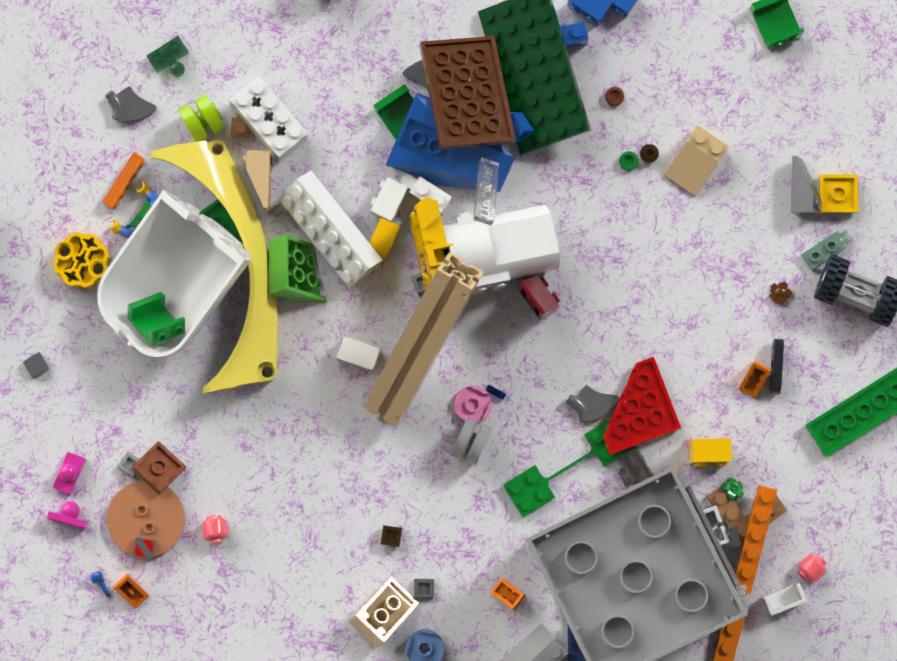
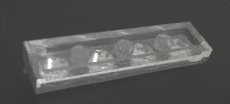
[473,157,499,226]

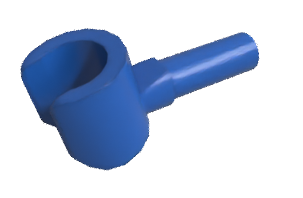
[91,571,110,597]

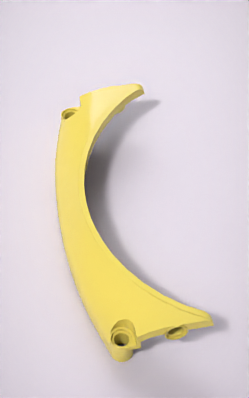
[150,140,278,394]

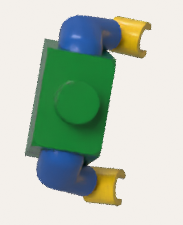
[108,182,159,239]

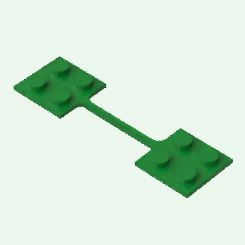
[503,418,636,517]

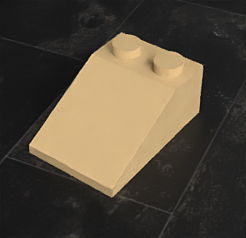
[664,125,729,196]
[243,150,272,214]
[349,576,419,649]

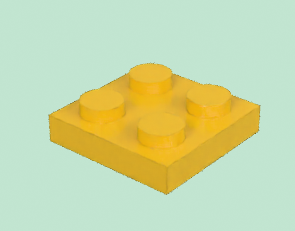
[819,174,858,213]

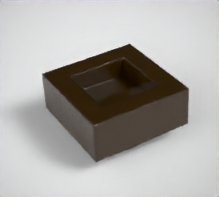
[380,525,402,547]

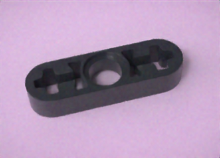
[769,338,784,394]

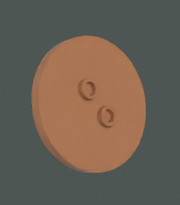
[107,480,185,557]

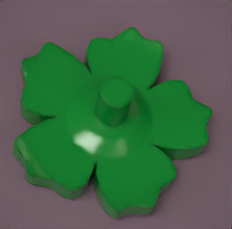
[721,477,744,500]

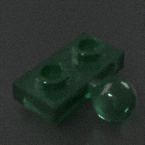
[146,36,189,77]

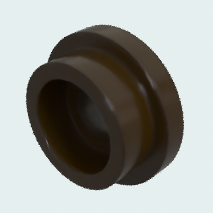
[640,144,659,163]

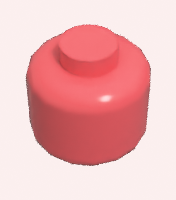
[202,515,228,545]
[797,554,827,583]

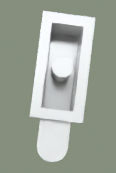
[401,174,452,216]

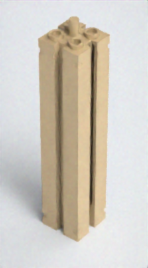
[363,252,484,427]

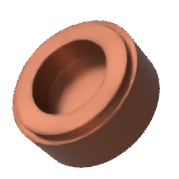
[605,87,624,106]

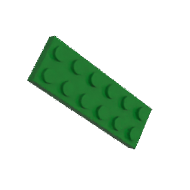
[805,368,897,458]

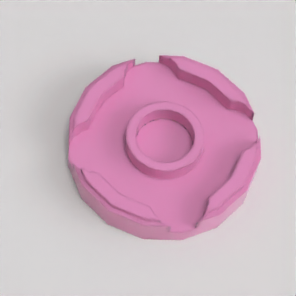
[454,385,492,423]

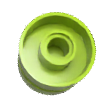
[178,94,225,142]

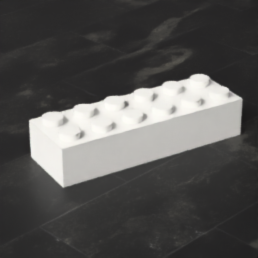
[279,171,382,288]

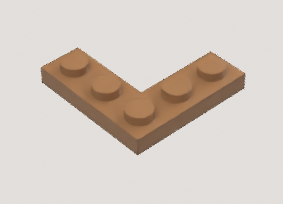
[706,486,787,544]

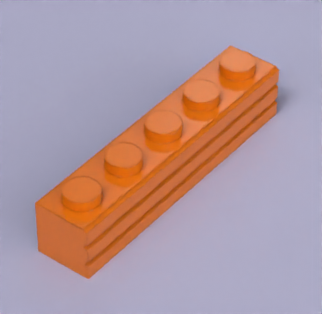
[102,152,145,210]

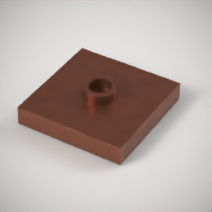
[131,441,186,495]

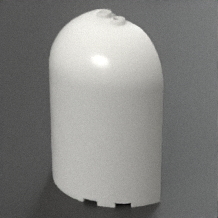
[97,191,252,357]

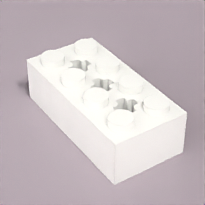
[229,76,308,162]

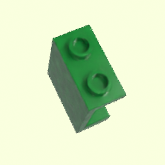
[750,0,804,49]
[373,84,414,140]
[128,292,185,346]

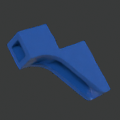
[567,0,638,25]

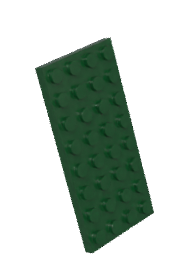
[478,0,592,155]

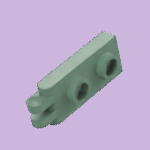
[801,230,852,271]

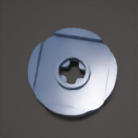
[405,629,444,661]

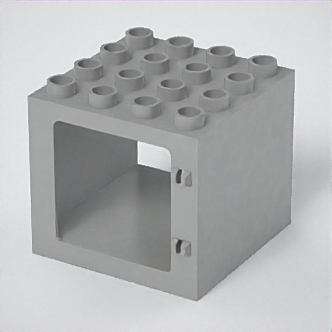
[526,463,751,661]

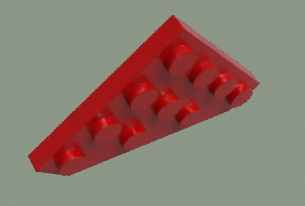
[603,356,681,455]

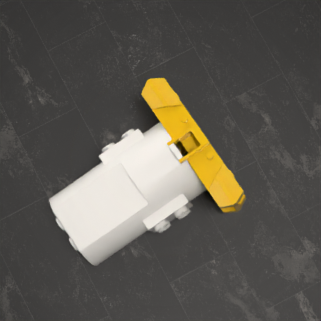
[409,197,560,295]

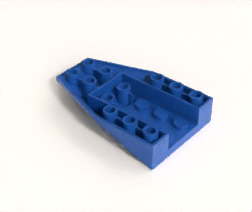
[386,93,515,192]

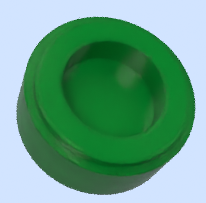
[619,151,638,171]

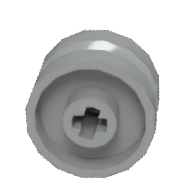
[451,417,492,466]

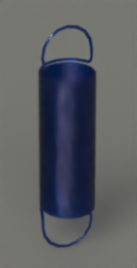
[482,384,510,400]

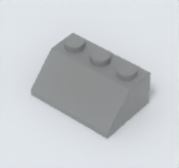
[500,623,568,661]

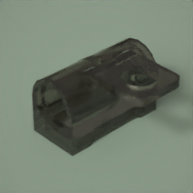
[617,447,654,487]

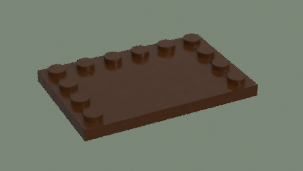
[419,36,516,150]

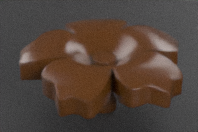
[769,282,792,305]

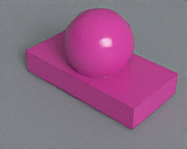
[53,452,86,495]
[47,501,88,529]

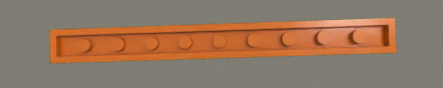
[712,485,778,661]

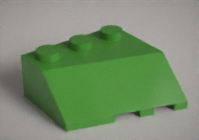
[269,234,326,303]

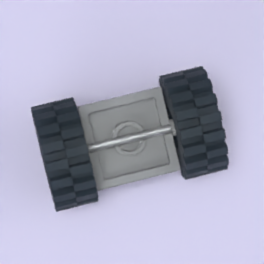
[814,254,897,327]

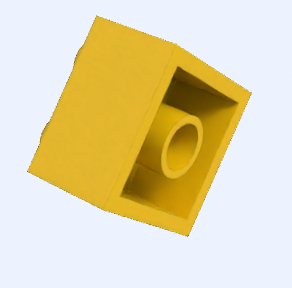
[688,438,732,468]

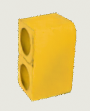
[369,216,400,261]

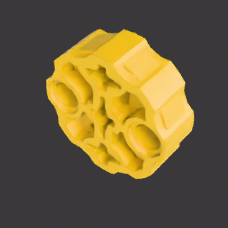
[53,232,111,290]

